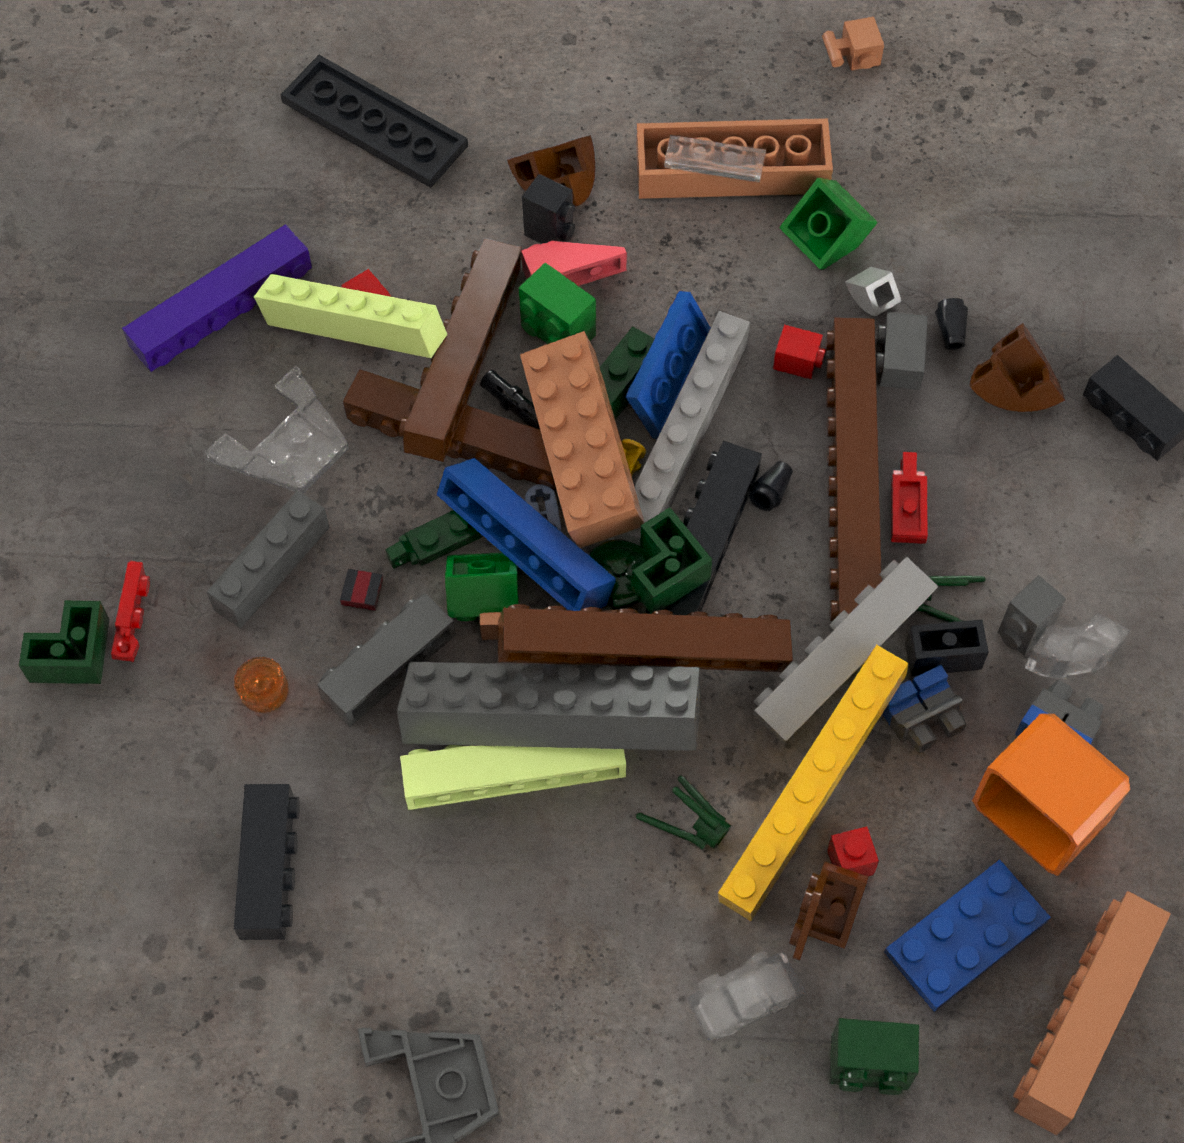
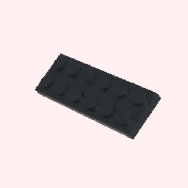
[280,55,468,188]

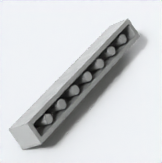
[614,311,750,546]

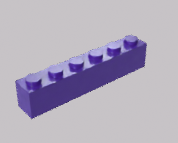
[122,224,312,372]

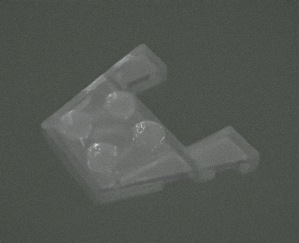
[204,365,349,494]

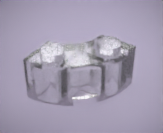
[1025,613,1130,678]
[687,951,806,1040]

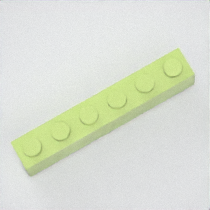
[254,274,447,358]
[400,745,626,810]

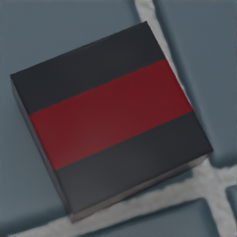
[340,569,383,611]

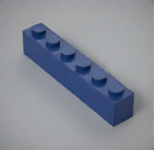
[437,458,616,611]

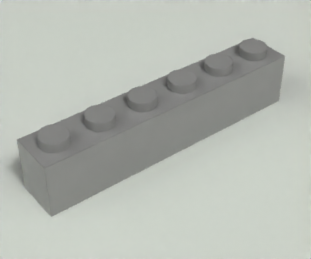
[752,557,938,744]

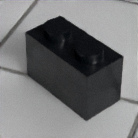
[522,174,575,244]
[905,619,989,676]

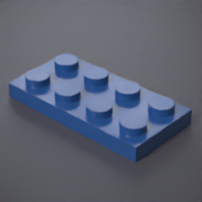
[626,291,711,439]
[884,860,1051,1012]

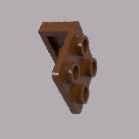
[789,862,868,961]

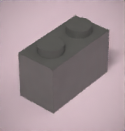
[876,312,928,390]
[997,575,1066,656]

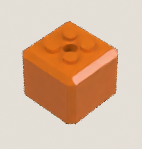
[972,713,1130,876]

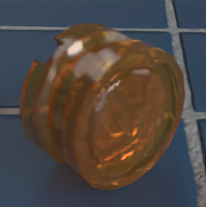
[234,657,289,713]

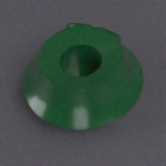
[589,539,651,610]

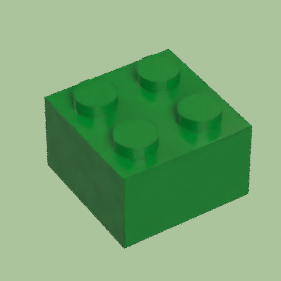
[519,262,596,344]

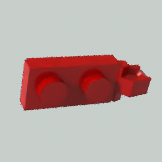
[891,452,928,544]
[111,561,150,662]

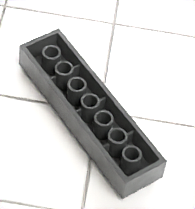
[397,662,701,751]

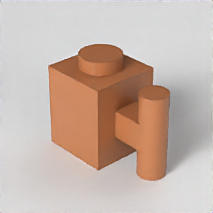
[822,16,884,71]

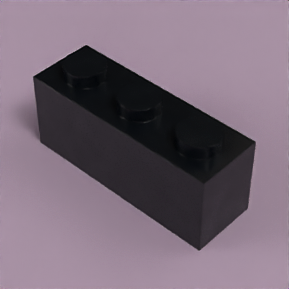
[1083,355,1184,461]

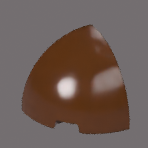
[507,135,596,207]
[970,323,1065,412]

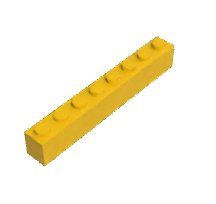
[718,644,909,921]

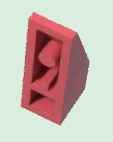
[521,241,627,286]

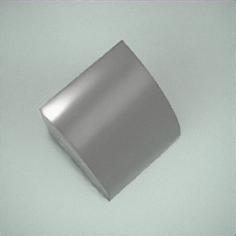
[845,267,902,316]

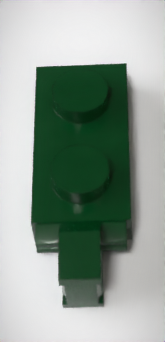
[385,510,483,569]

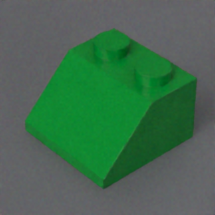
[779,178,878,270]
[445,552,519,621]

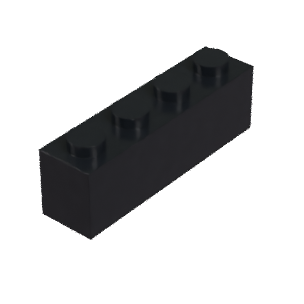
[234,784,300,940]

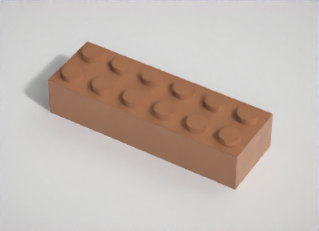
[636,119,833,199]
[520,331,645,548]
[1013,891,1171,1136]

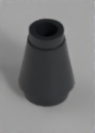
[935,298,968,350]
[749,461,793,511]

